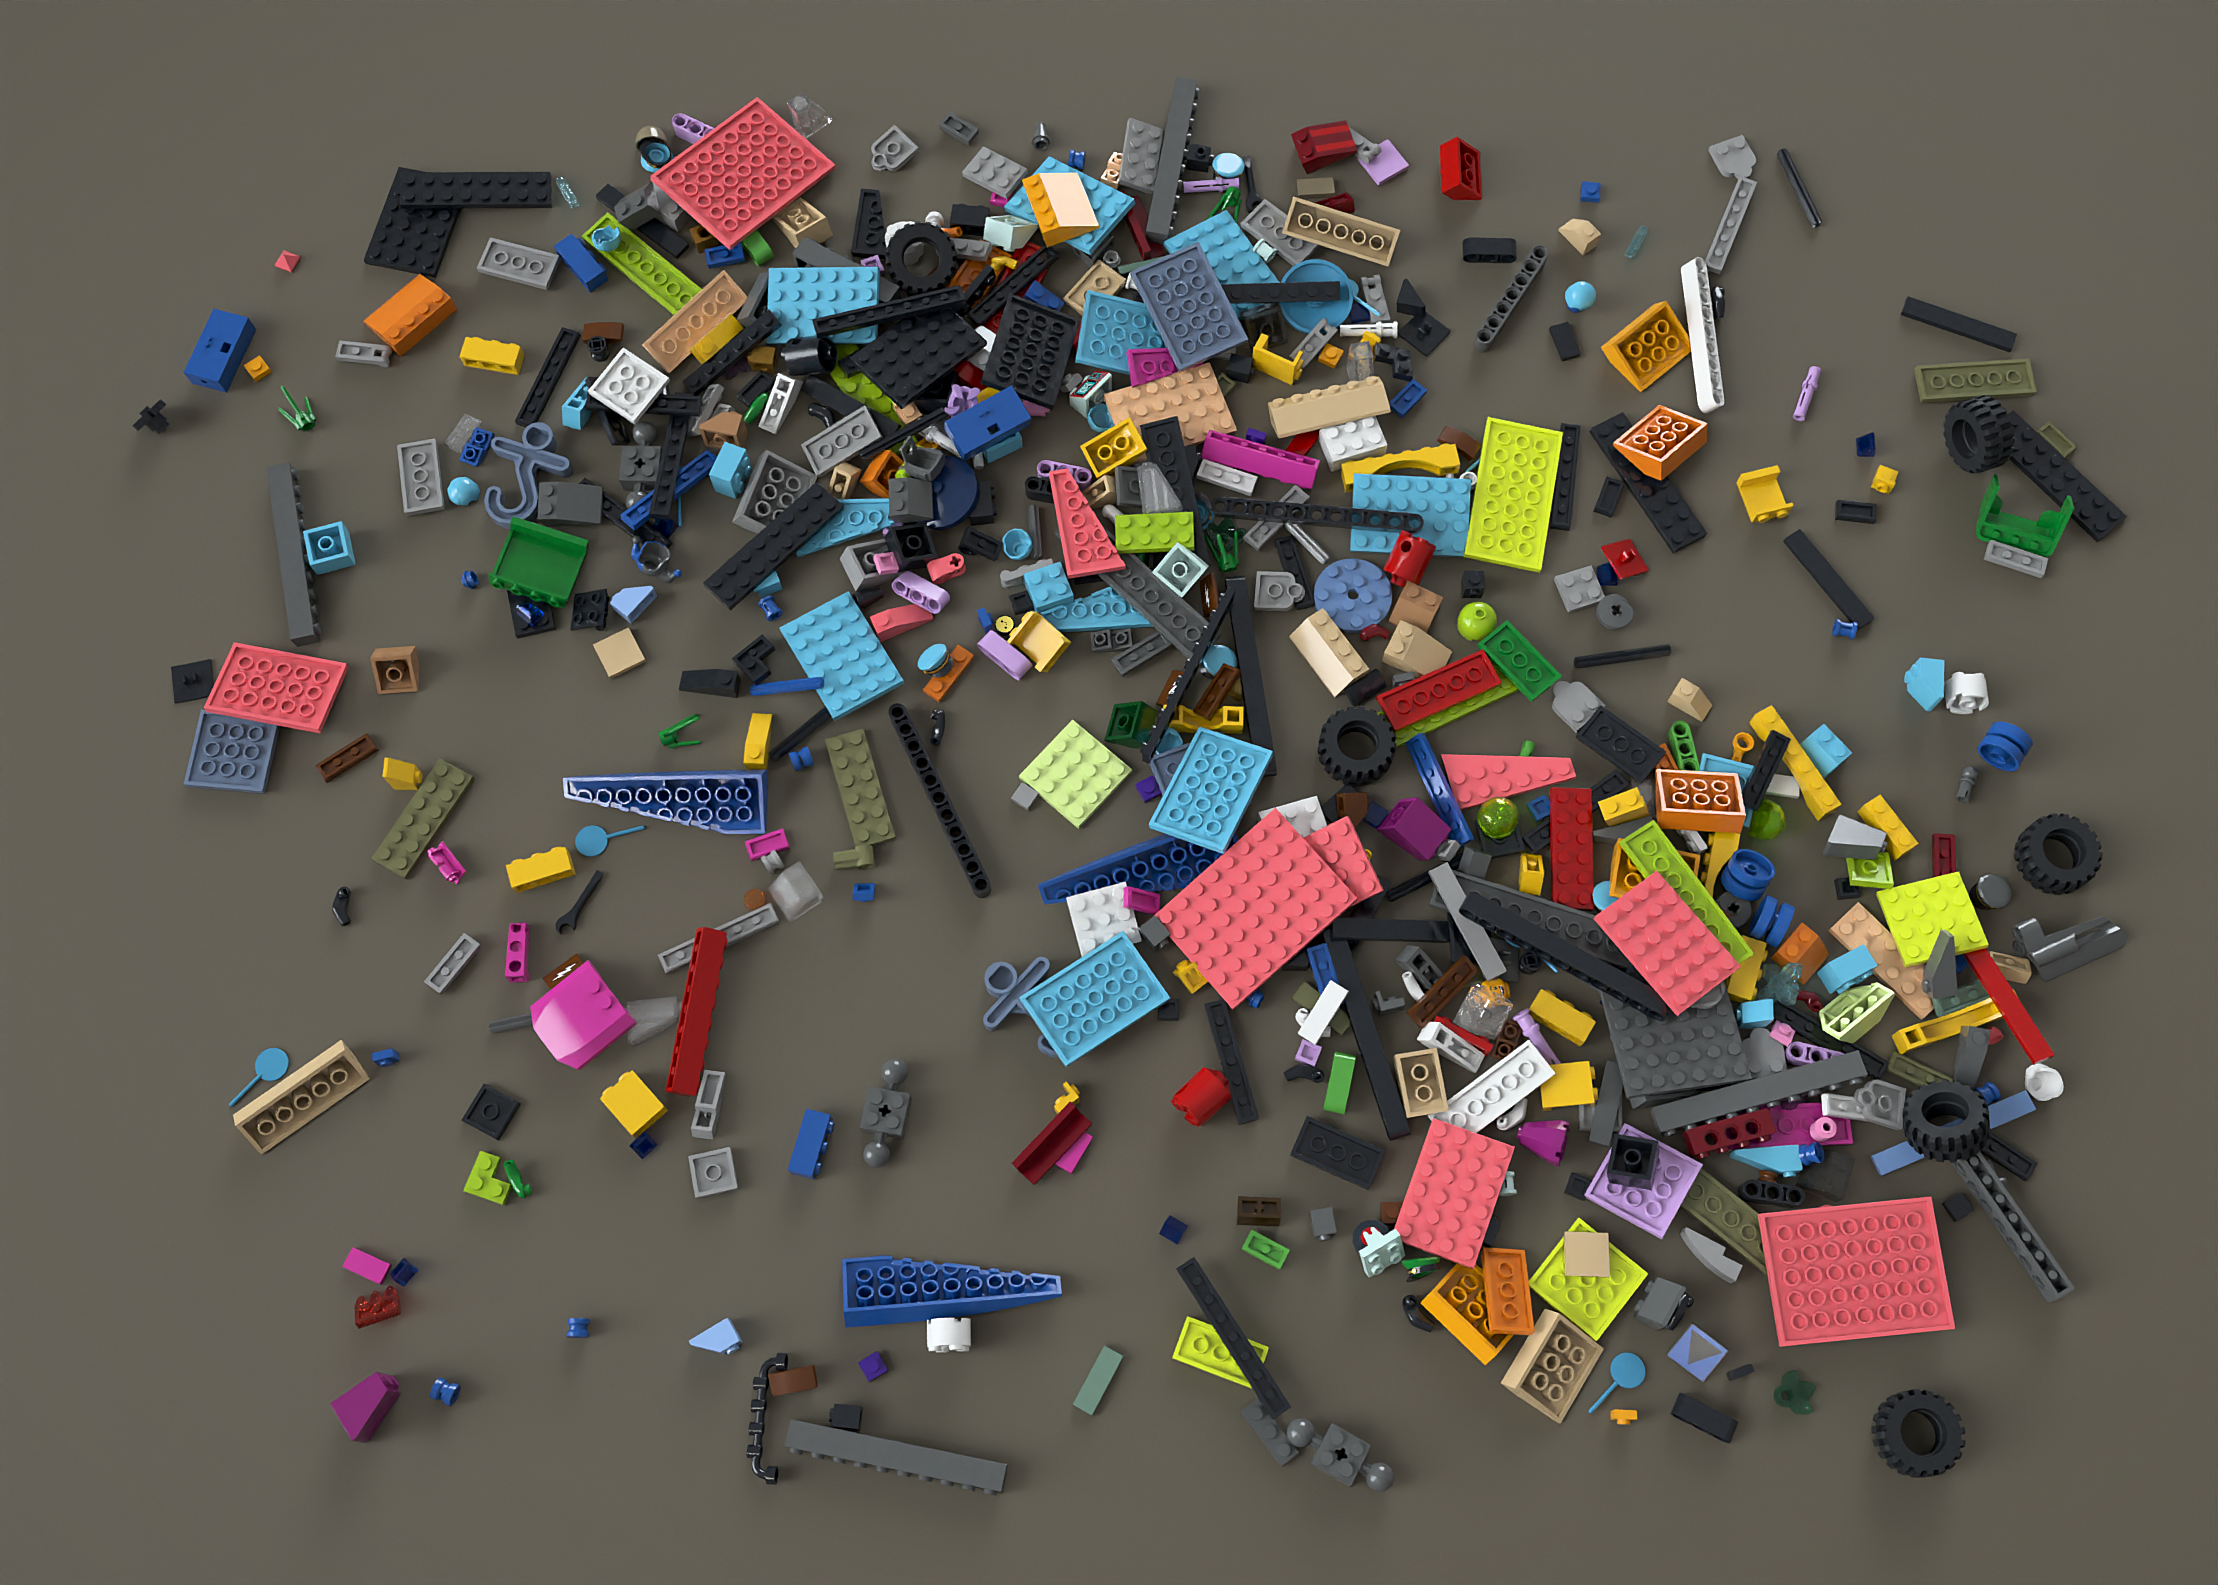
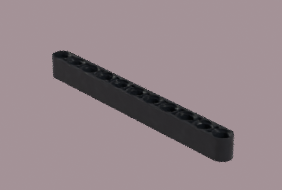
[1211,497,1424,535]
[1225,576,1277,778]
[888,703,991,898]
[1459,892,1671,1021]
[1320,925,1411,1141]

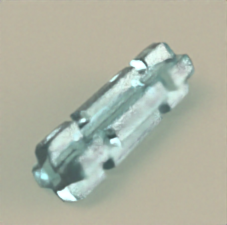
[555,176,579,209]
[1625,225,1648,259]

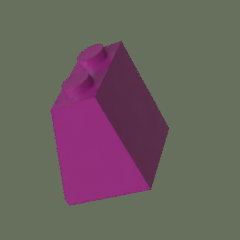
[1376,797,1451,861]
[330,1372,401,1443]

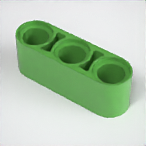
[741,230,774,266]
[1667,721,1699,771]
[1323,1051,1356,1114]

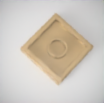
[593,627,646,679]
[1564,1232,1610,1278]

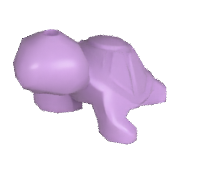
[944,384,980,418]

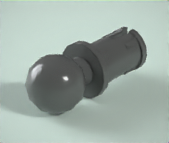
[1955,766,1978,803]

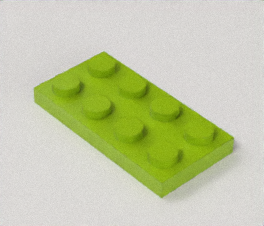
[1115,512,1194,554]

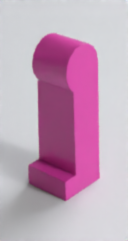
[505,922,529,983]

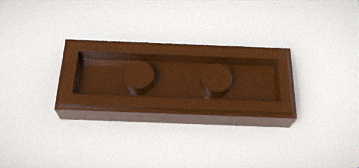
[1193,663,1241,721]
[315,733,379,783]

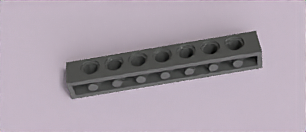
[1952,1152,2075,1302]

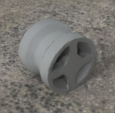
[760,849,784,875]

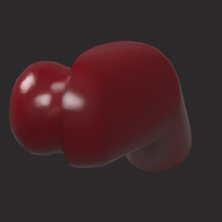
[1360,624,1390,641]
[1793,990,1823,1012]

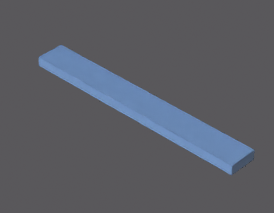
[1870,1090,2036,1176]

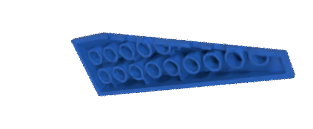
[563,770,768,834]
[1037,832,1238,904]
[842,1255,1062,1328]

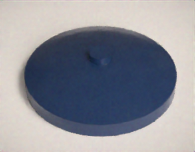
[913,456,980,530]

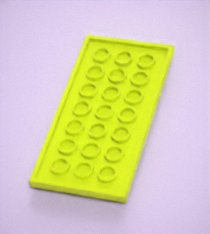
[1463,417,1563,573]

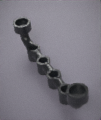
[746,1353,788,1485]

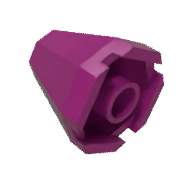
[1517,1120,1570,1167]

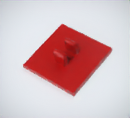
[1601,539,1649,580]

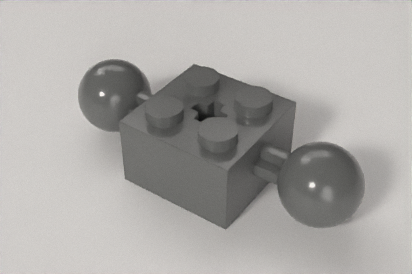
[619,421,662,509]
[860,1058,912,1168]
[1287,1418,1394,1492]

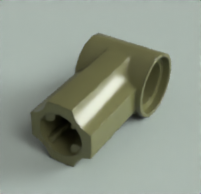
[833,845,875,871]

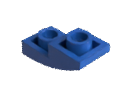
[459,427,495,467]

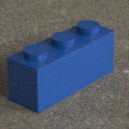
[554,233,608,293]
[788,1109,835,1180]

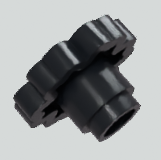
[132,399,170,434]

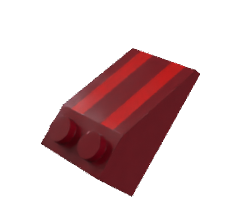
[1291,120,1358,174]

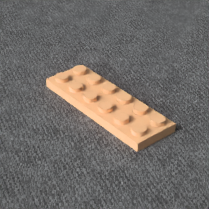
[642,270,747,373]
[1828,902,1934,1020]

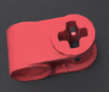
[927,553,966,584]

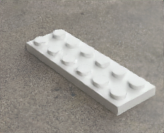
[1428,1040,1556,1133]

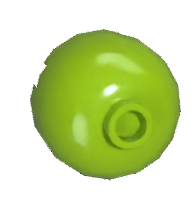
[1457,601,1497,642]

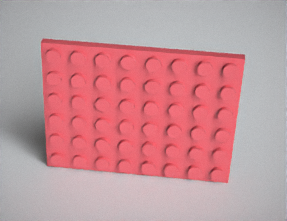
[651,97,835,250]
[1154,808,1358,1010]
[1758,1196,1955,1347]

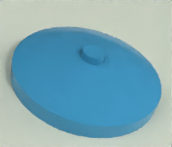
[1278,259,1353,335]

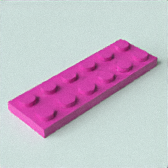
[1720,1102,1853,1150]

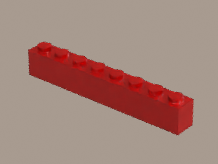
[665,927,728,1097]

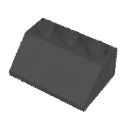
[737,271,769,328]

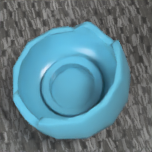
[592,225,621,252]
[1565,281,1596,311]
[1087,404,1114,433]
[447,477,480,506]
[1002,528,1033,560]
[1156,727,1183,754]

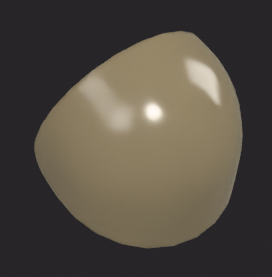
[635,125,668,150]

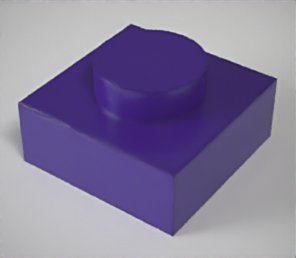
[1246,428,1267,445]
[1135,775,1162,803]
[858,1351,888,1383]

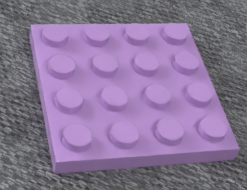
[1584,1123,1703,1239]

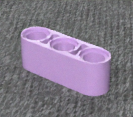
[672,113,714,144]
[1037,460,1092,491]
[892,571,950,614]
[977,630,1032,680]
[1784,1042,1844,1067]

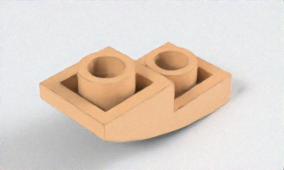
[1100,152,1122,190]

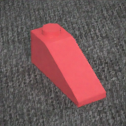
[870,604,934,642]

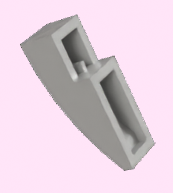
[691,1070,726,1140]
[1680,1227,1743,1284]

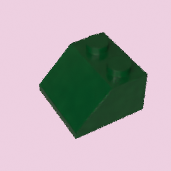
[1104,701,1158,749]

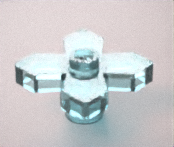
[1757,963,1802,1005]

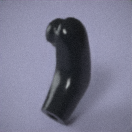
[1710,286,1725,319]
[808,403,836,429]
[930,709,945,745]
[332,886,351,927]
[1283,1064,1324,1083]
[1665,1292,1694,1331]
[1402,1295,1434,1333]

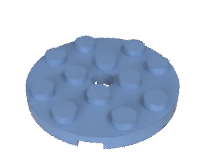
[1314,558,1392,633]

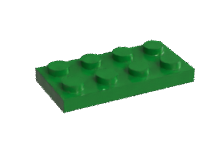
[1477,620,1562,703]

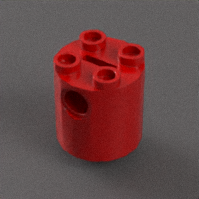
[1383,530,1436,588]
[1170,1067,1232,1128]

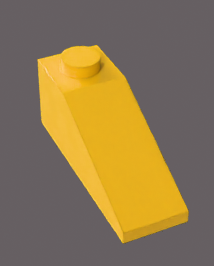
[689,314,743,364]
[743,713,773,770]

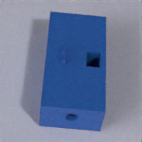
[183,308,256,393]
[944,385,1031,461]

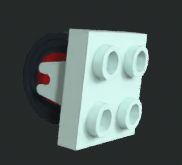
[1352,1220,1405,1278]

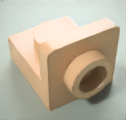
[893,402,922,427]

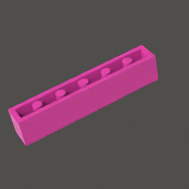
[1201,430,1320,489]

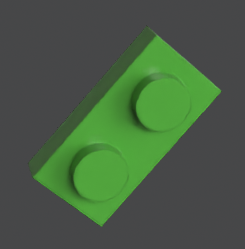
[1241,1230,1290,1270]

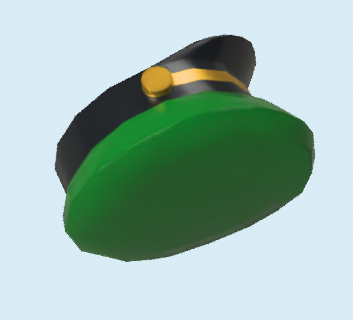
[1401,1256,1440,1282]

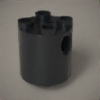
[781,336,838,376]

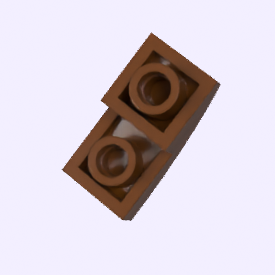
[582,322,624,344]
[1437,426,1481,461]
[1490,1018,1522,1061]
[768,1365,818,1396]

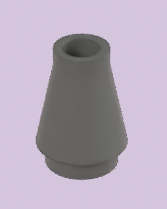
[1032,122,1050,151]

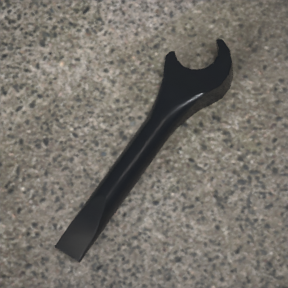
[1243,156,1262,213]
[555,870,604,935]

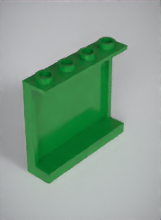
[488,516,589,608]

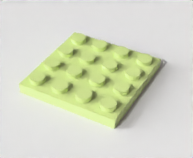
[1019,720,1132,829]

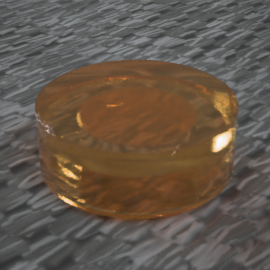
[744,889,765,910]

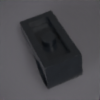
[958,526,1003,562]

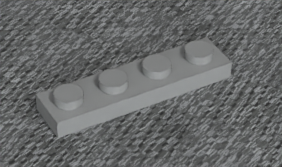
[1244,485,1310,551]

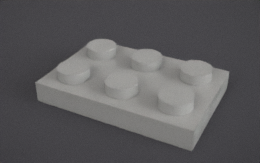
[962,146,1028,199]

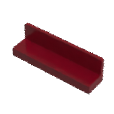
[1121,191,1164,260]
[1011,1102,1092,1185]

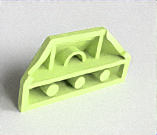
[1819,982,1895,1043]

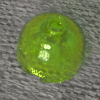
[1477,796,1519,838]
[1747,799,1786,840]

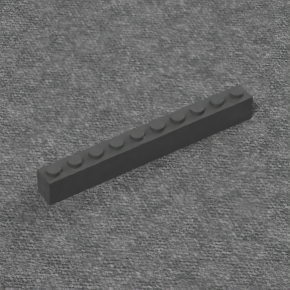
[1145,77,1200,244]
[266,462,322,647]
[1650,1050,1868,1137]
[785,1419,1008,1496]

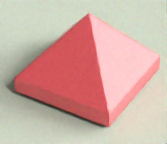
[275,250,301,273]

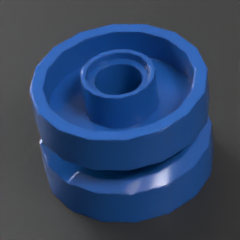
[1977,721,2033,772]
[1721,849,1775,901]
[1748,895,1795,948]

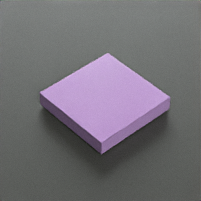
[1357,139,1409,186]

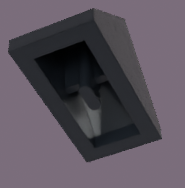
[1396,278,1426,318]

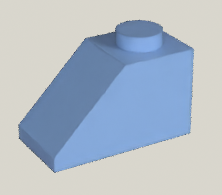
[610,586,657,624]
[689,1318,743,1355]

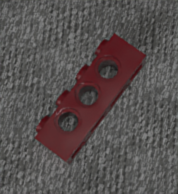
[1682,1108,1776,1160]

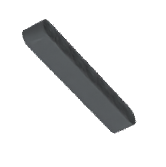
[1474,245,1549,353]

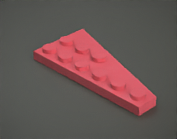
[1049,468,1126,579]
[1441,754,1576,811]

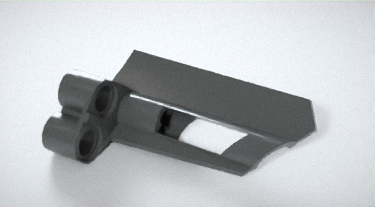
[2012,916,2129,982]

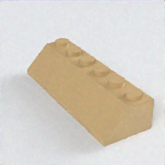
[1282,196,1400,266]
[1268,376,1391,438]
[233,1040,369,1155]

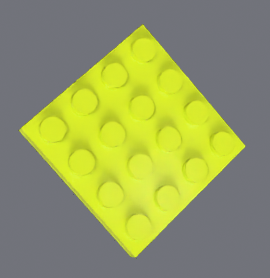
[1876,871,1989,968]
[1529,1218,1648,1342]

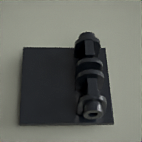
[570,589,610,631]

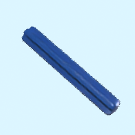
[750,677,824,696]

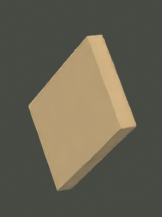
[1063,259,1127,316]

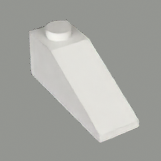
[758,373,803,434]
[1417,1022,1485,1073]

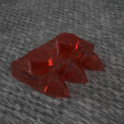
[354,1286,401,1329]

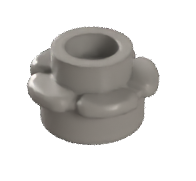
[1102,250,1121,268]

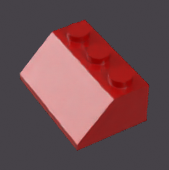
[1439,136,1482,200]

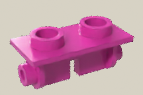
[427,841,466,885]

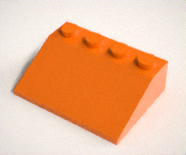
[363,274,457,357]
[1613,405,1708,481]
[1655,769,1746,833]

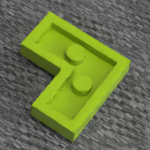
[463,1151,512,1205]

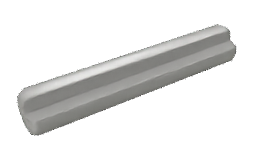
[1285,523,1330,564]

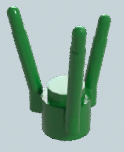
[1206,186,1242,223]
[278,386,316,431]
[1205,531,1240,573]
[658,714,701,749]

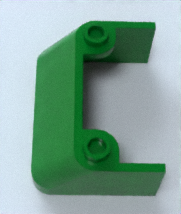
[1975,474,2074,557]

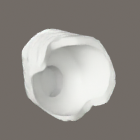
[2025,1063,2064,1101]

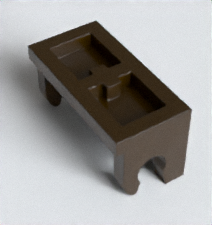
[1237,1196,1281,1227]

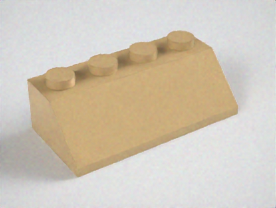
[1289,608,1369,698]

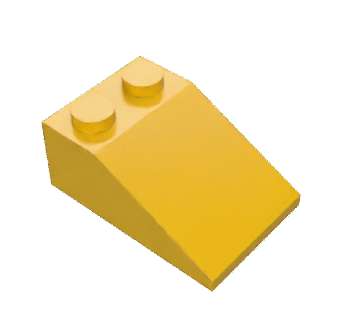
[1080,417,1148,479]

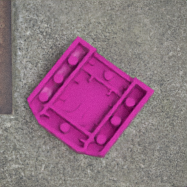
[530,960,638,1071]

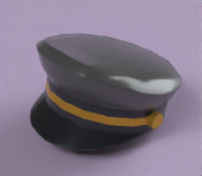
[1969,874,2011,910]

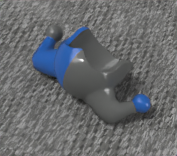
[631,536,682,583]

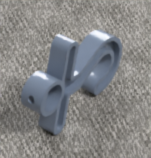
[484,422,573,529]
[983,957,1060,1059]

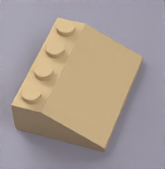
[1501,1309,1604,1424]

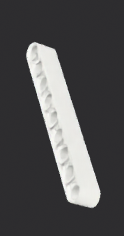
[1681,257,1724,414]

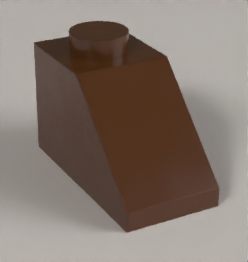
[1337,792,1369,828]

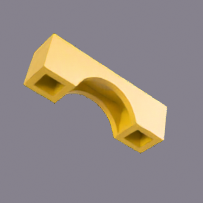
[1163,705,1243,734]

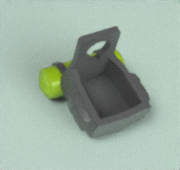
[895,436,946,481]

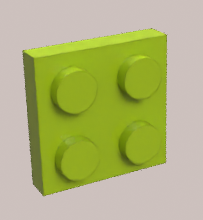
[1846,852,1894,889]

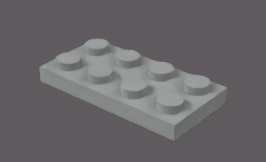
[1118,118,1164,195]
[1241,199,1321,266]
[477,237,561,290]
[801,405,883,478]
[397,438,445,516]

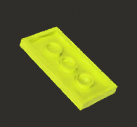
[1172,1316,1269,1389]

